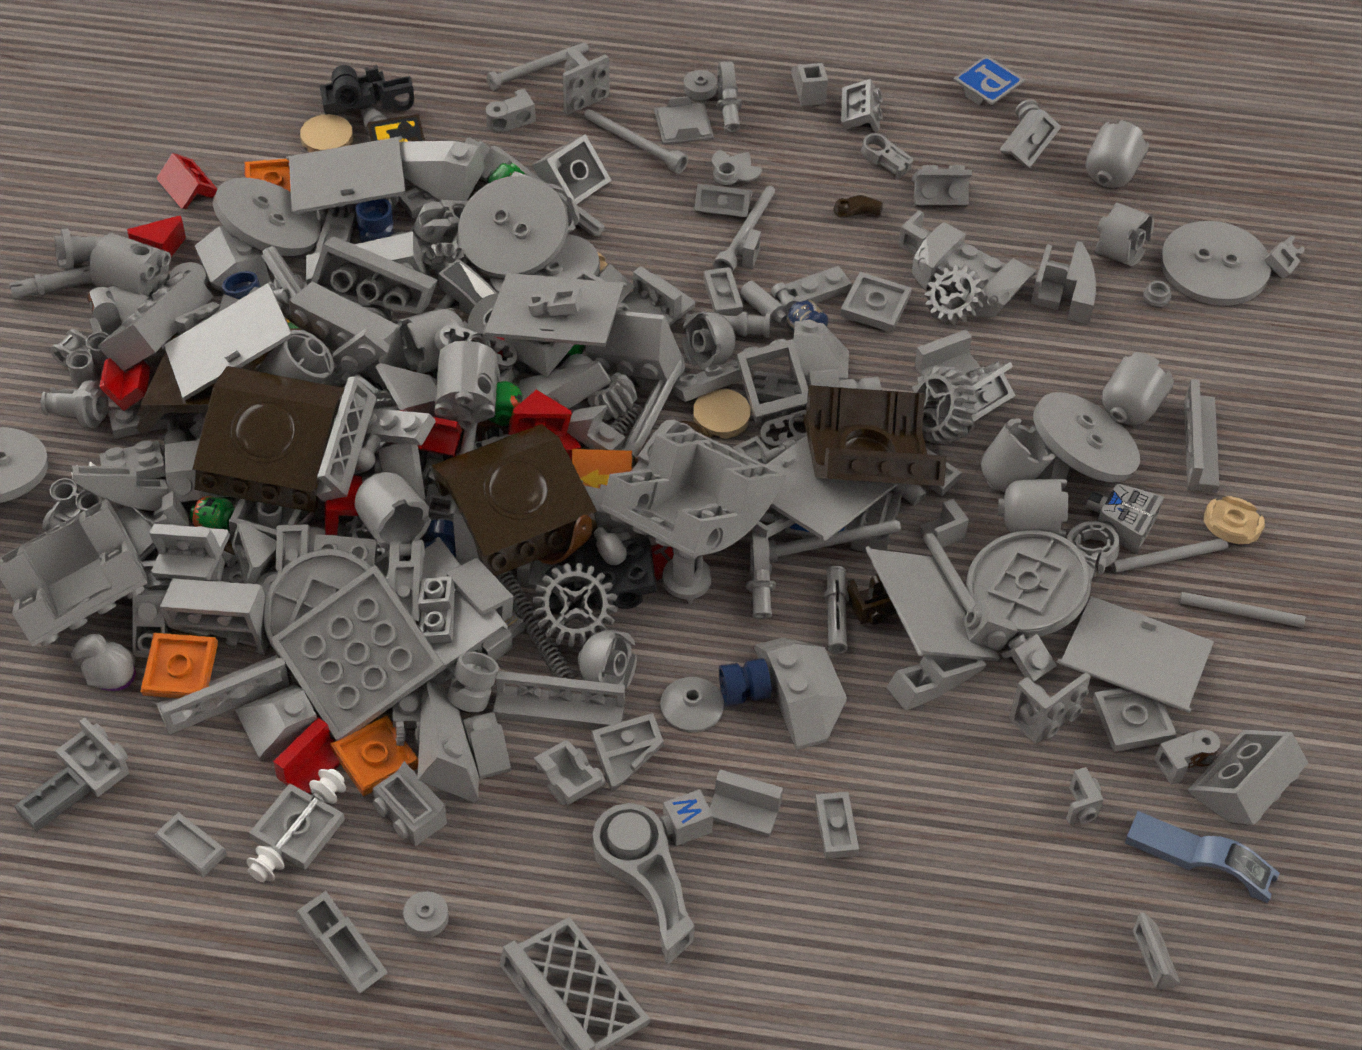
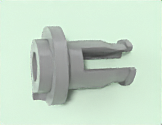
[54,228,103,271]
[41,381,109,428]
[662,547,711,604]

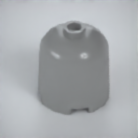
[1085,120,1149,188]
[397,309,470,374]
[1102,352,1174,426]
[981,418,1056,492]
[355,472,431,550]
[998,479,1068,538]

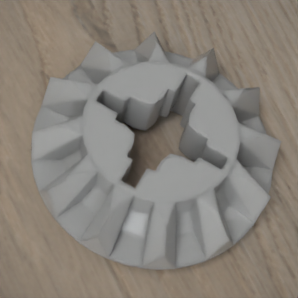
[423,243,468,275]

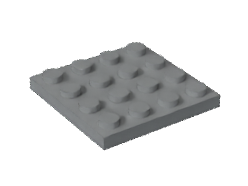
[270,565,446,741]

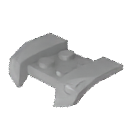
[912,222,1037,317]

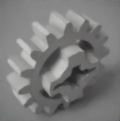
[925,264,986,325]

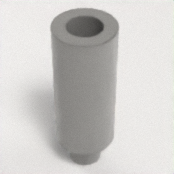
[740,281,788,324]

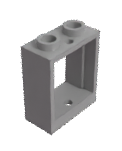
[737,339,808,427]

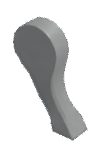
[593,803,695,965]

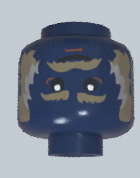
[787,300,828,333]

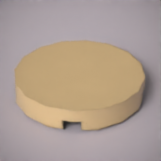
[300,114,353,153]
[693,389,750,439]
[1204,496,1265,544]

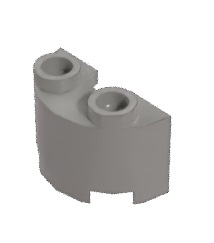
[534,740,606,805]

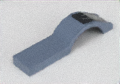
[1125,811,1279,903]

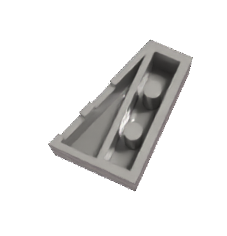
[160,578,270,655]

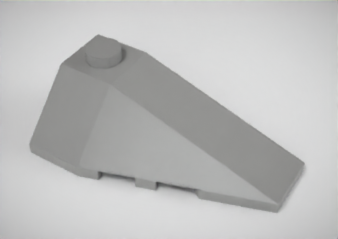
[417,681,479,803]

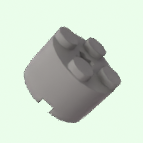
[1095,203,1154,266]

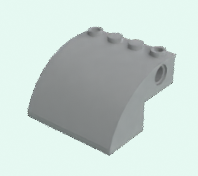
[600,430,786,559]
[0,499,148,647]

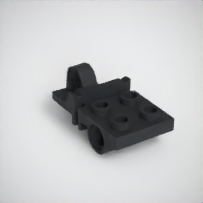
[320,65,414,115]
[545,536,657,614]

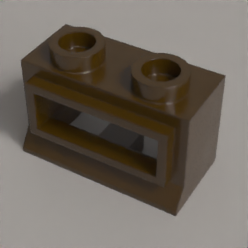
[847,574,897,625]

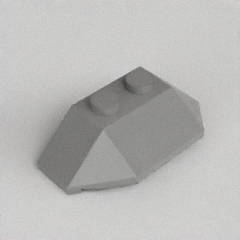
[195,225,271,292]
[754,637,847,750]

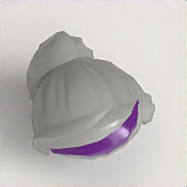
[71,634,136,691]

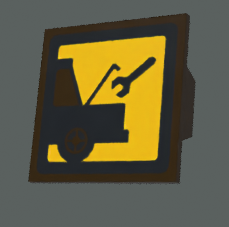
[367,114,425,142]

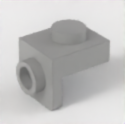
[963,600,1018,651]
[1001,634,1057,682]
[1066,767,1104,825]

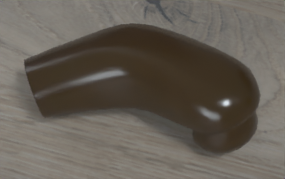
[833,195,883,218]

